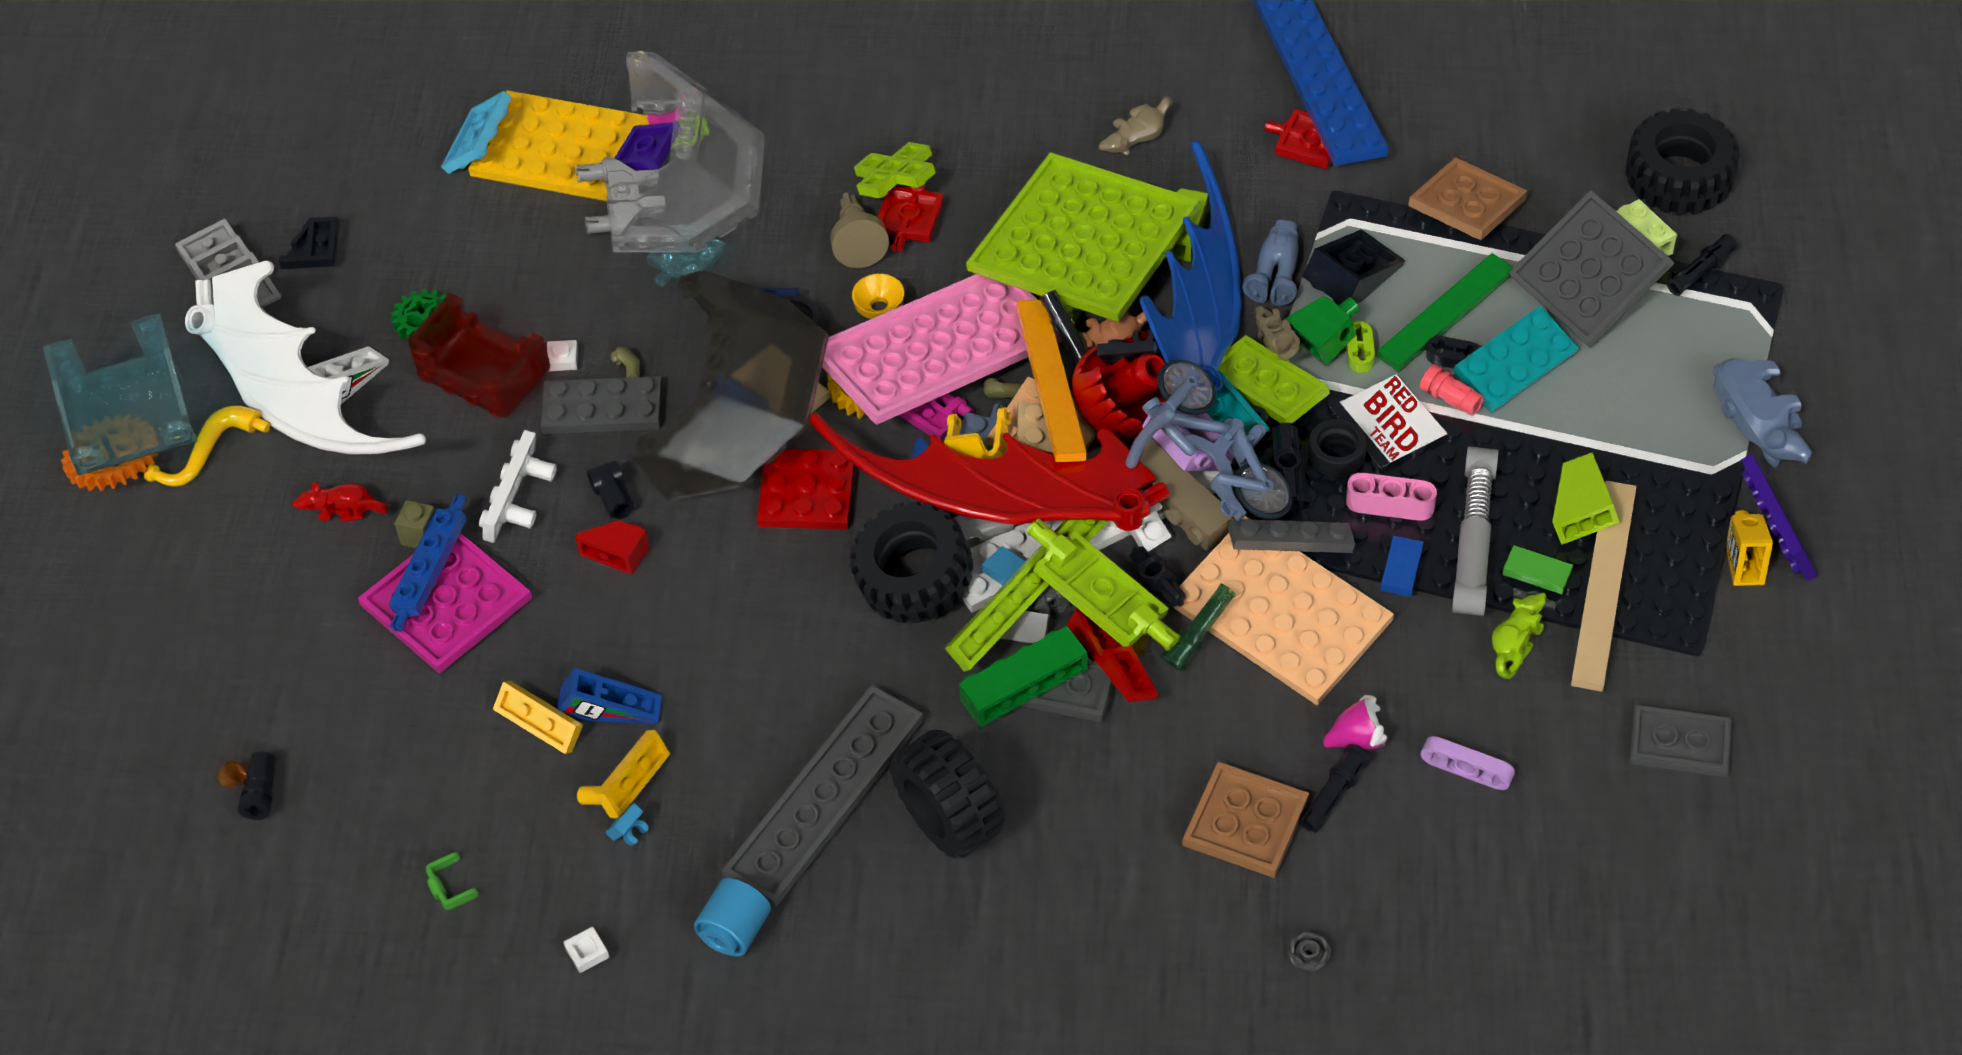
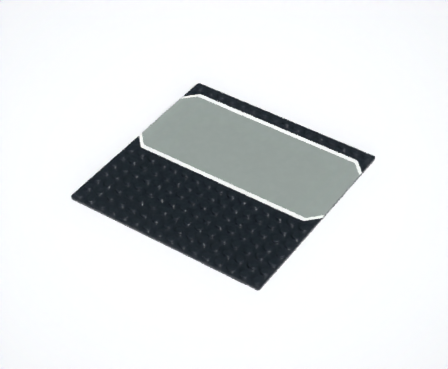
[1217,191,1783,657]

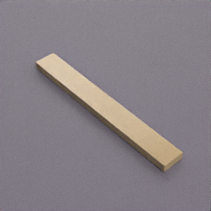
[1571,481,1637,692]

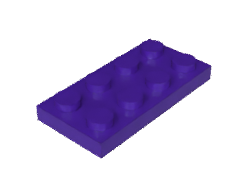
[1741,454,1818,582]

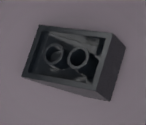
[1302,229,1405,305]

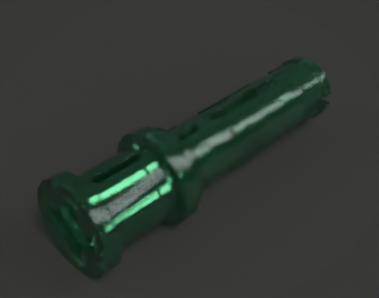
[1161,583,1236,672]

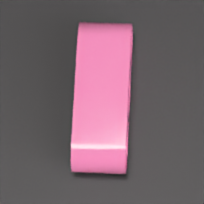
[1346,473,1437,521]

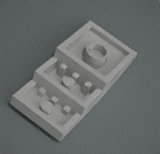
[175,218,281,308]

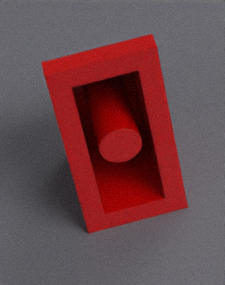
[575,520,650,575]

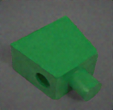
[1285,296,1360,366]

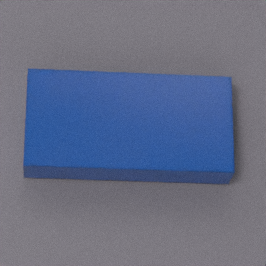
[1380,536,1424,597]

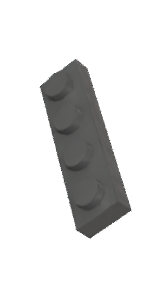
[1228,519,1355,553]

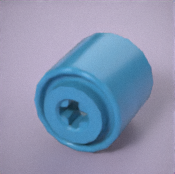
[694,878,771,957]

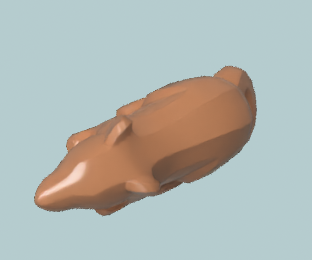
[1063,311,1148,351]

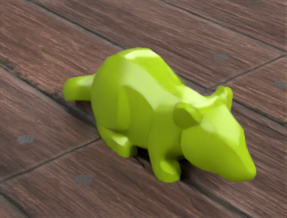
[1492,593,1546,680]

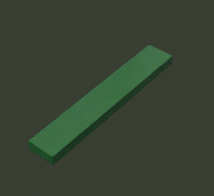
[1377,253,1513,372]

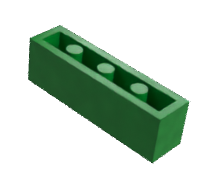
[959,626,1088,727]

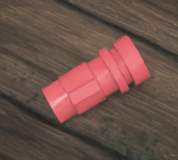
[1420,364,1484,416]

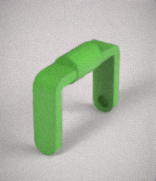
[426,852,479,910]

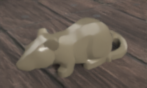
[1098,96,1172,156]
[1255,306,1300,360]

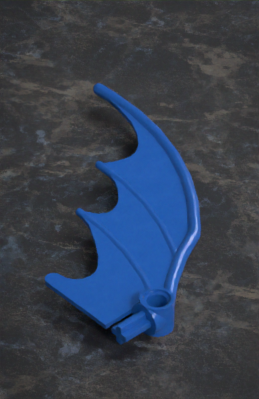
[1140,141,1242,403]

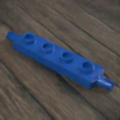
[388,494,467,632]

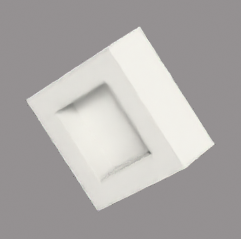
[546,340,578,371]
[563,927,609,973]

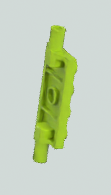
[1027,518,1181,651]

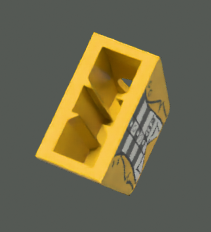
[1726,510,1773,586]

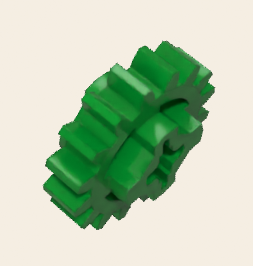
[391,288,455,345]

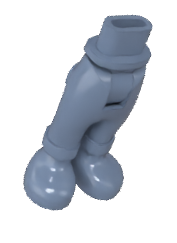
[1243,220,1299,306]

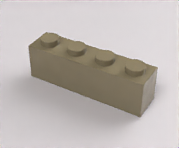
[1139,439,1235,552]

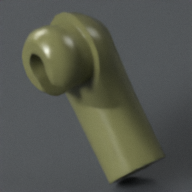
[611,346,641,378]
[983,378,1022,399]

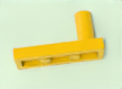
[577,730,670,818]

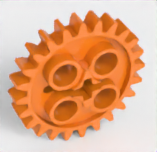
[61,416,160,491]

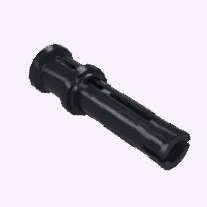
[1299,744,1371,833]

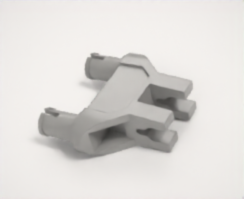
[576,157,664,236]

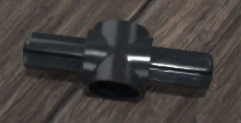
[1129,546,1187,607]

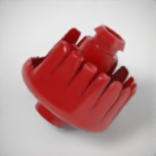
[1072,331,1181,440]

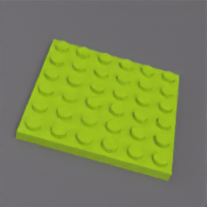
[966,152,1200,322]

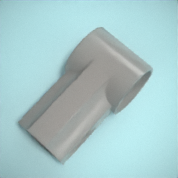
[953,515,1014,548]

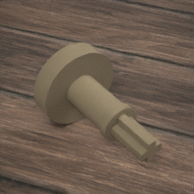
[830,192,889,268]

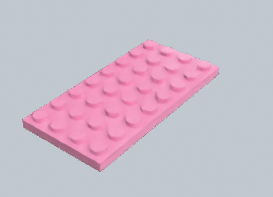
[810,274,1063,425]

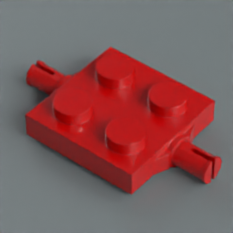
[1264,109,1331,169]
[878,181,944,252]

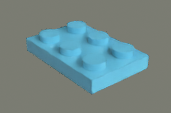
[441,91,512,174]

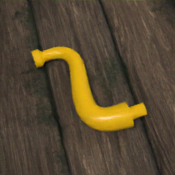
[144,406,271,487]

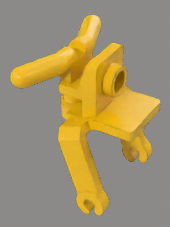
[944,407,1011,459]

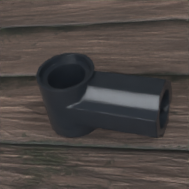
[587,460,635,520]

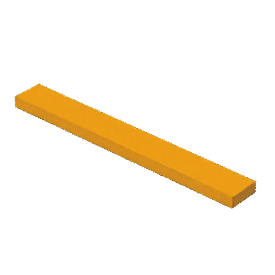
[1016,300,1087,462]

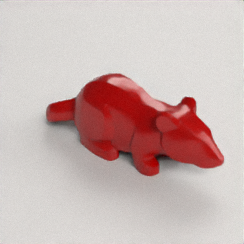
[292,482,388,522]

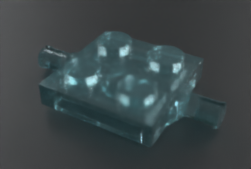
[647,219,727,287]

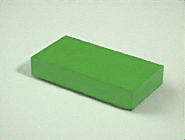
[1503,545,1573,594]

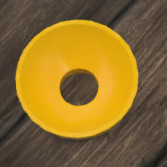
[852,274,905,319]

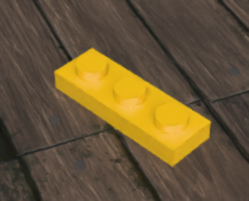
[493,680,583,754]

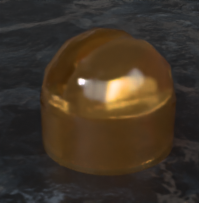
[217,760,246,789]

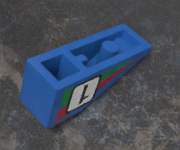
[557,668,662,724]

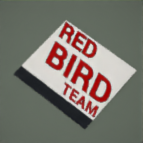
[1330,374,1447,468]

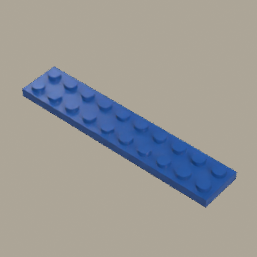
[1252,0,1388,166]

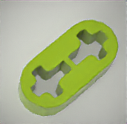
[1346,321,1375,373]

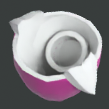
[1323,695,1387,750]

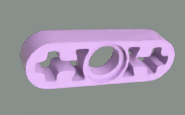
[1421,736,1515,790]

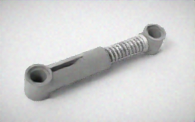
[1452,446,1498,616]

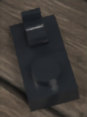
[1097,329,1164,365]

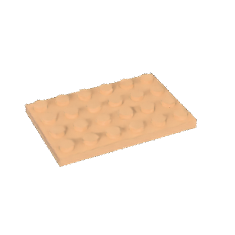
[1169,516,1394,706]

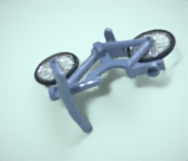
[1125,360,1293,521]

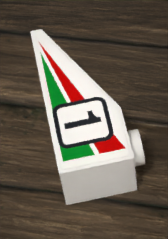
[308,346,389,404]

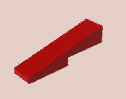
[1067,609,1158,702]

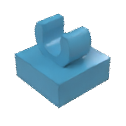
[604,803,649,846]

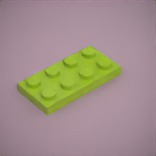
[1218,335,1330,424]

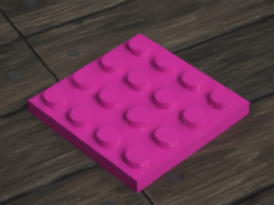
[358,533,532,674]

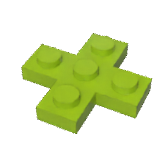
[854,142,936,199]

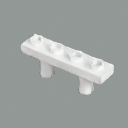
[479,430,557,543]

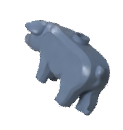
[1713,358,1812,469]

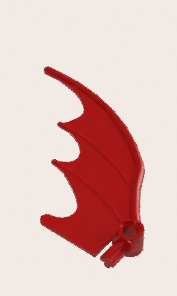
[809,413,1170,531]

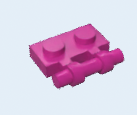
[899,393,974,442]

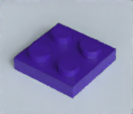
[614,122,682,171]

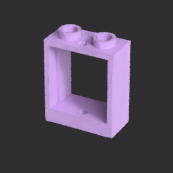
[1142,402,1234,471]

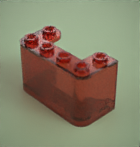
[408,293,550,418]

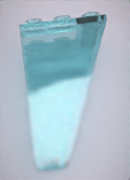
[43,313,197,476]

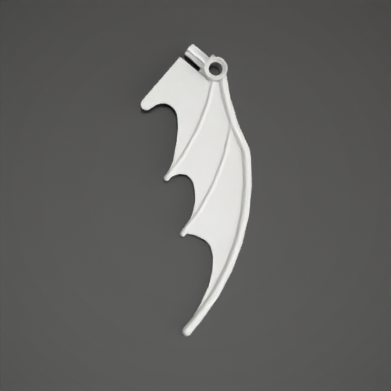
[185,261,426,454]

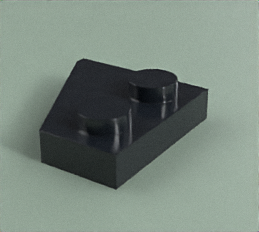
[278,216,339,269]

